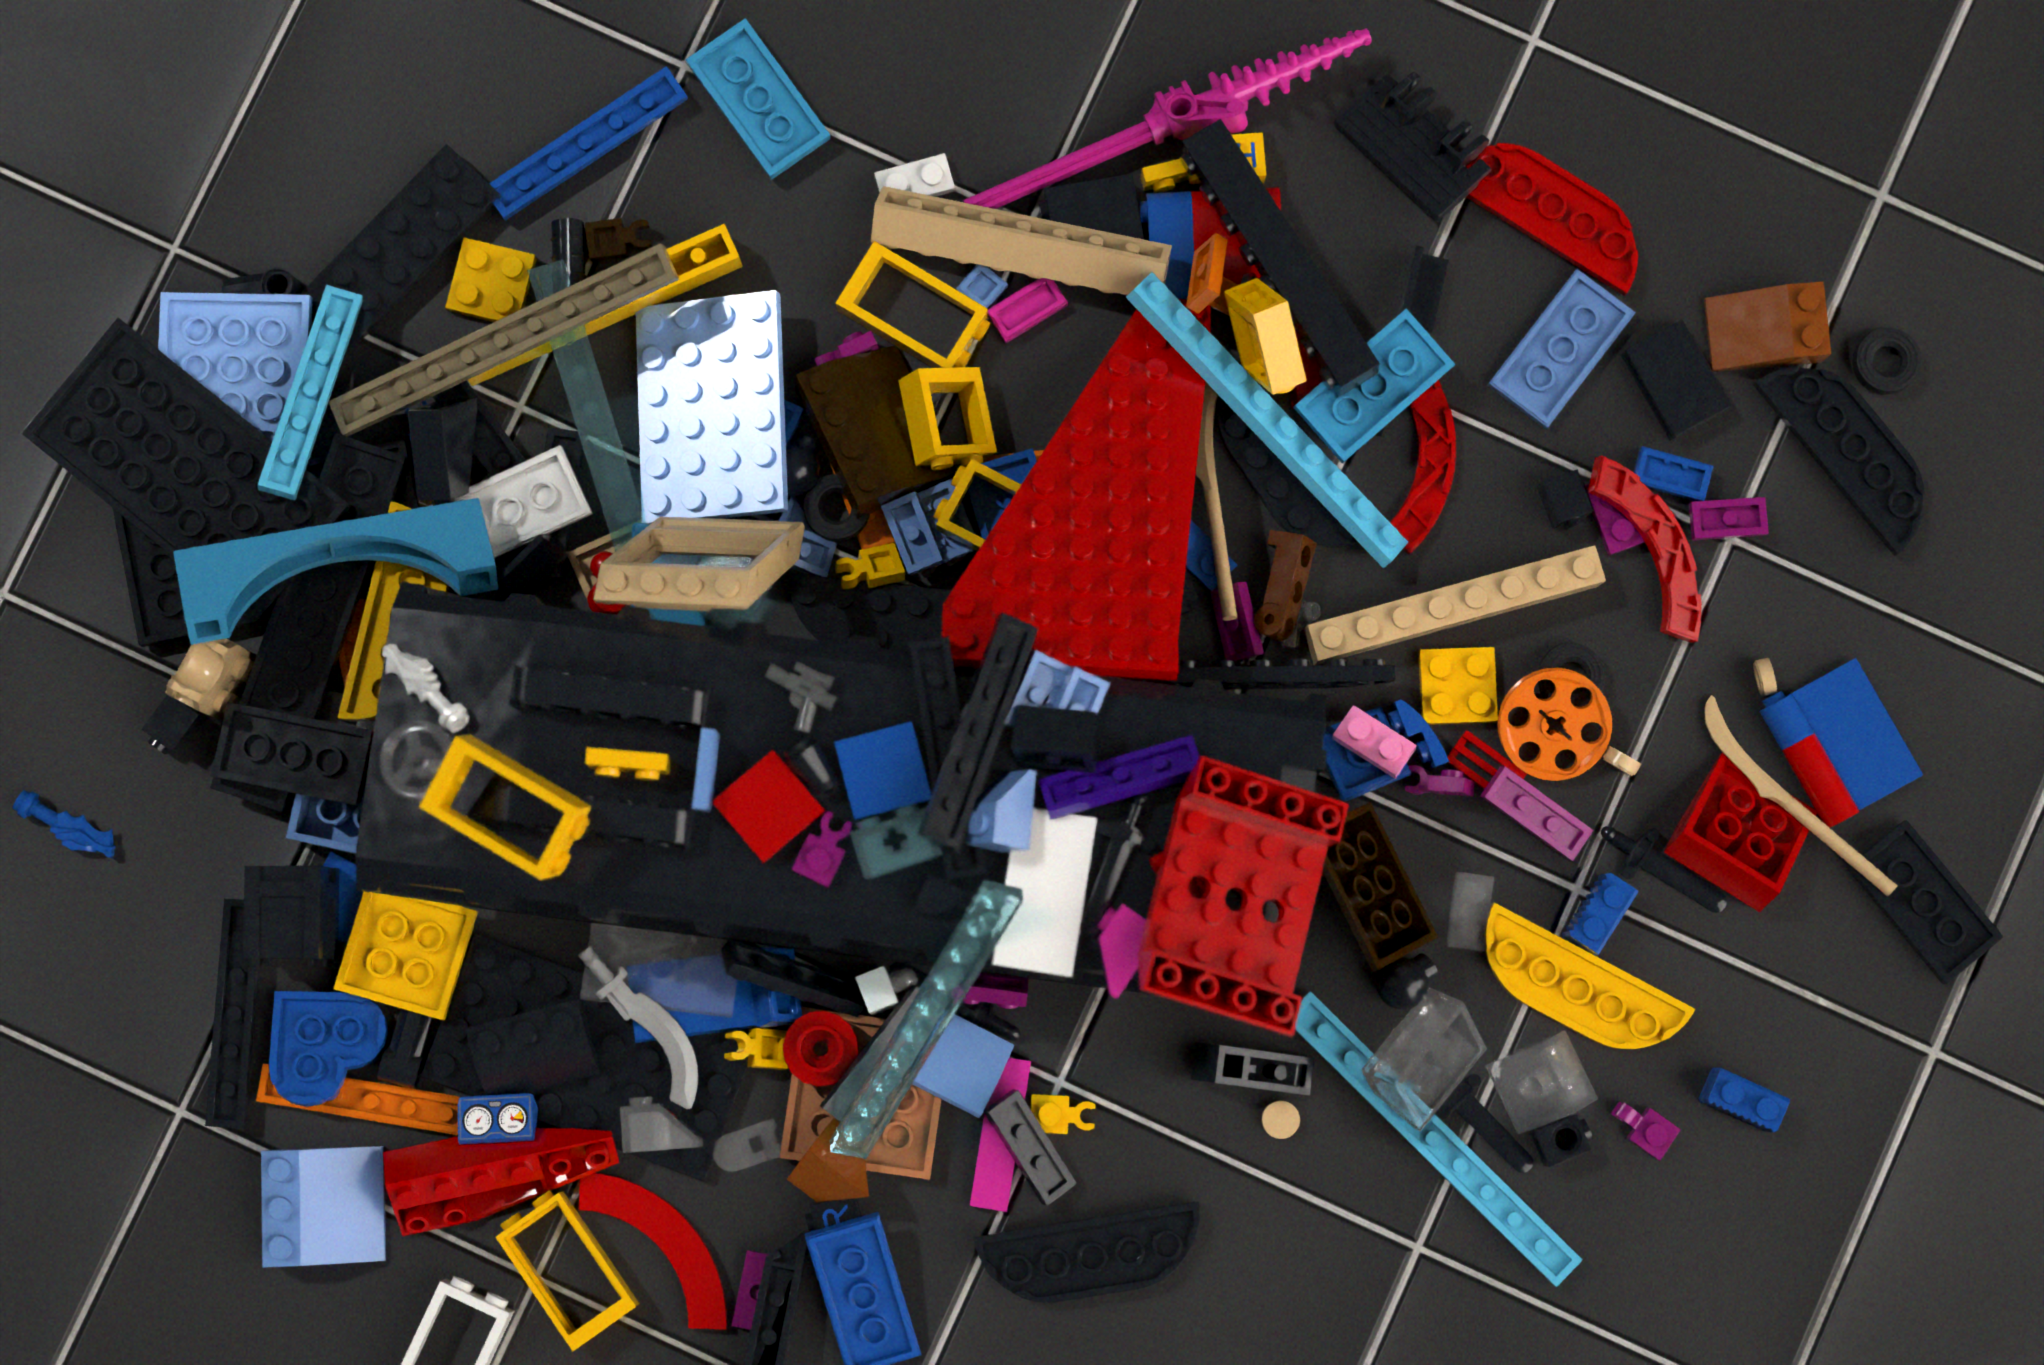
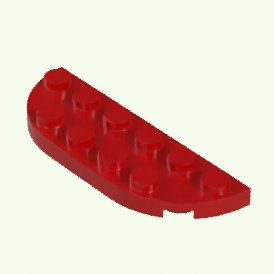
[1466,143,1638,296]

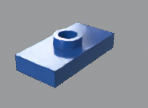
[1633,446,1714,501]

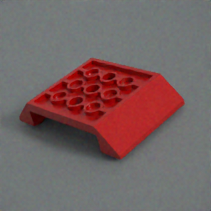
[1137,756,1349,1037]

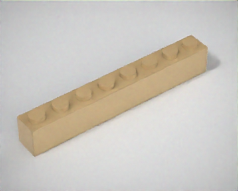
[871,186,1172,295]
[1304,545,1606,666]

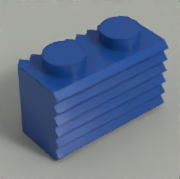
[1562,873,1639,955]
[1699,1067,1790,1133]

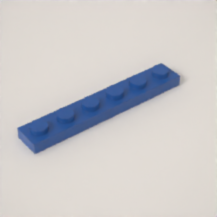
[489,66,688,221]

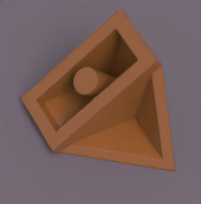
[787,1118,869,1202]

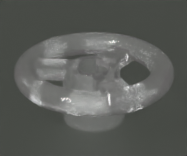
[380,721,452,800]

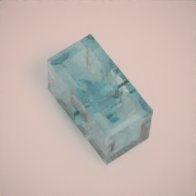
[850,804,943,881]

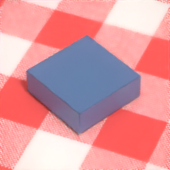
[956,264,1008,309]

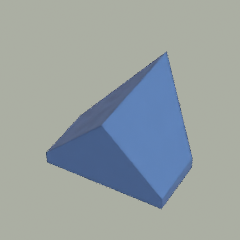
[779,496,837,577]

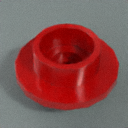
[783,1011,858,1086]

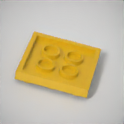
[333,891,478,1021]

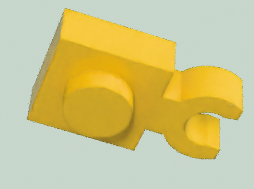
[835,543,905,589]
[724,1028,788,1070]
[1031,1094,1096,1134]

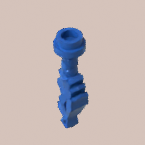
[13,790,116,858]

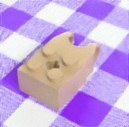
[165,638,257,721]

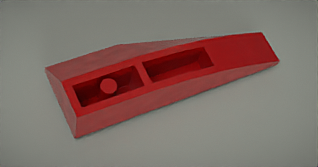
[383,1128,619,1236]

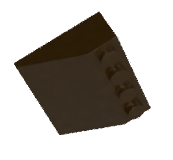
[795,345,957,519]
[1322,802,1438,972]

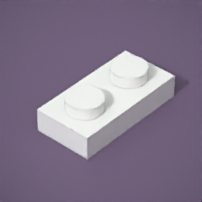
[874,153,955,197]

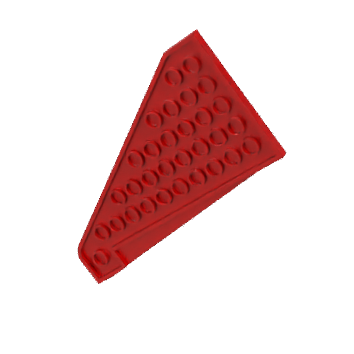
[941,299,1211,681]

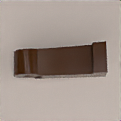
[1254,530,1317,641]

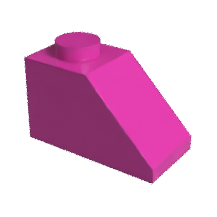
[1097,904,1146,999]

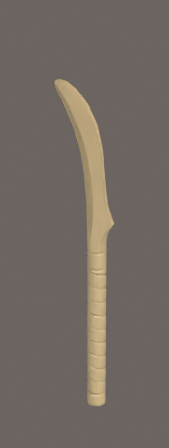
[1196,382,1237,621]
[1704,695,1898,897]

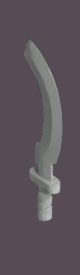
[578,945,698,1109]

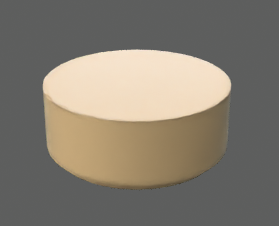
[1753,658,1777,697]
[1602,746,1641,776]
[1261,1101,1300,1139]

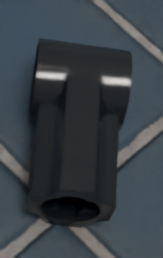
[222,267,303,295]
[378,1009,434,1090]

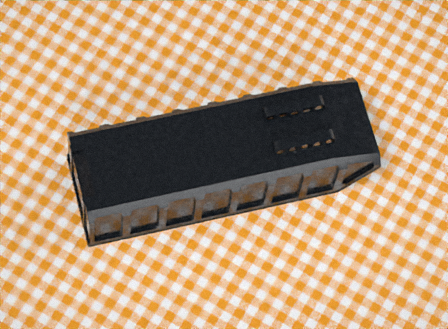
[355,581,1327,995]

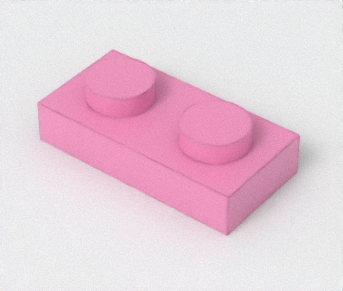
[1332,705,1417,779]

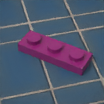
[1480,766,1594,861]

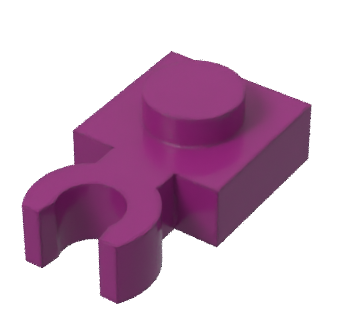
[814,331,879,366]
[792,811,852,888]

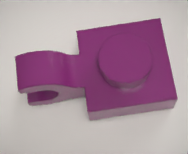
[1405,765,1475,797]
[1610,1101,1681,1161]

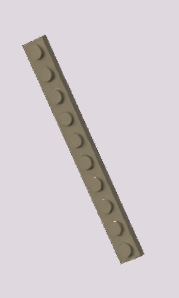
[328,243,679,437]

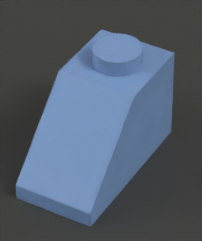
[966,770,1036,852]

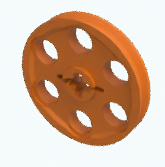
[1498,668,1612,781]

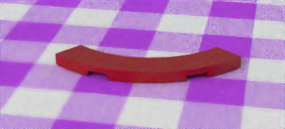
[1390,380,1456,555]
[1588,455,1702,643]
[579,1173,727,1330]

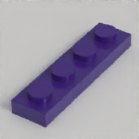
[1038,735,1200,820]

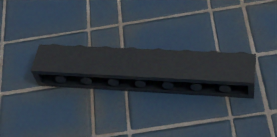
[1180,119,1380,397]

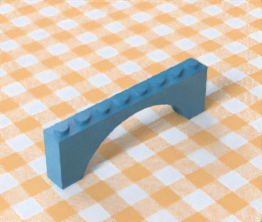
[173,498,498,645]

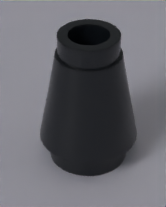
[782,734,838,795]

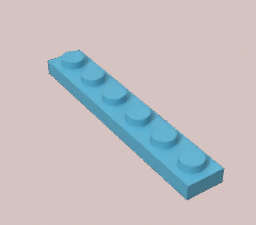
[258,285,363,500]

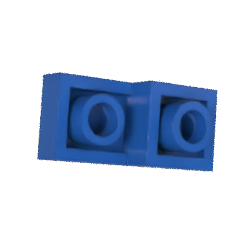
[1388,699,1449,769]

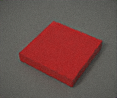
[712,750,825,863]

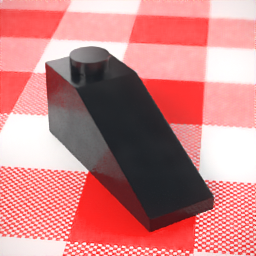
[1191,1042,1315,1096]

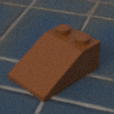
[1704,281,1831,372]

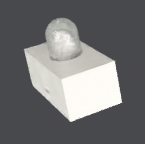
[855,966,918,1016]

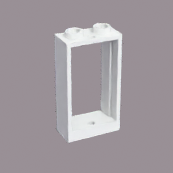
[401,1276,515,1365]

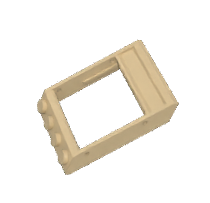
[594,516,805,611]

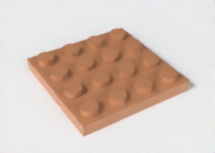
[780,1007,942,1180]

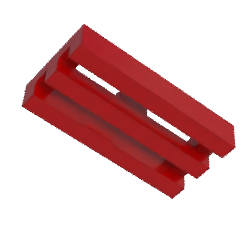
[1447,730,1527,790]

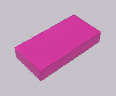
[988,278,1068,344]

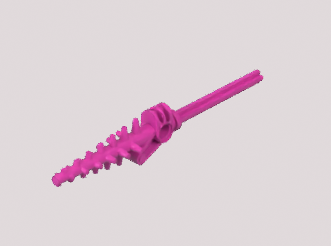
[963,28,1372,209]

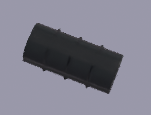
[550,218,587,294]

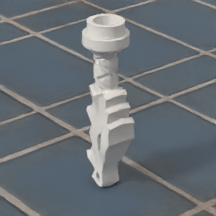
[382,644,469,733]

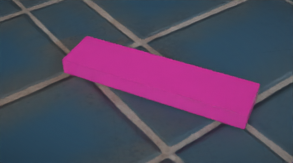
[970,1058,1031,1212]

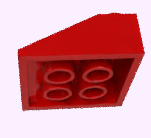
[1664,752,1817,913]

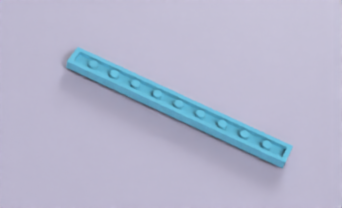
[1126,272,1408,568]
[1295,991,1582,1287]

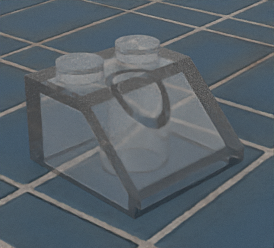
[1485,1030,1598,1135]

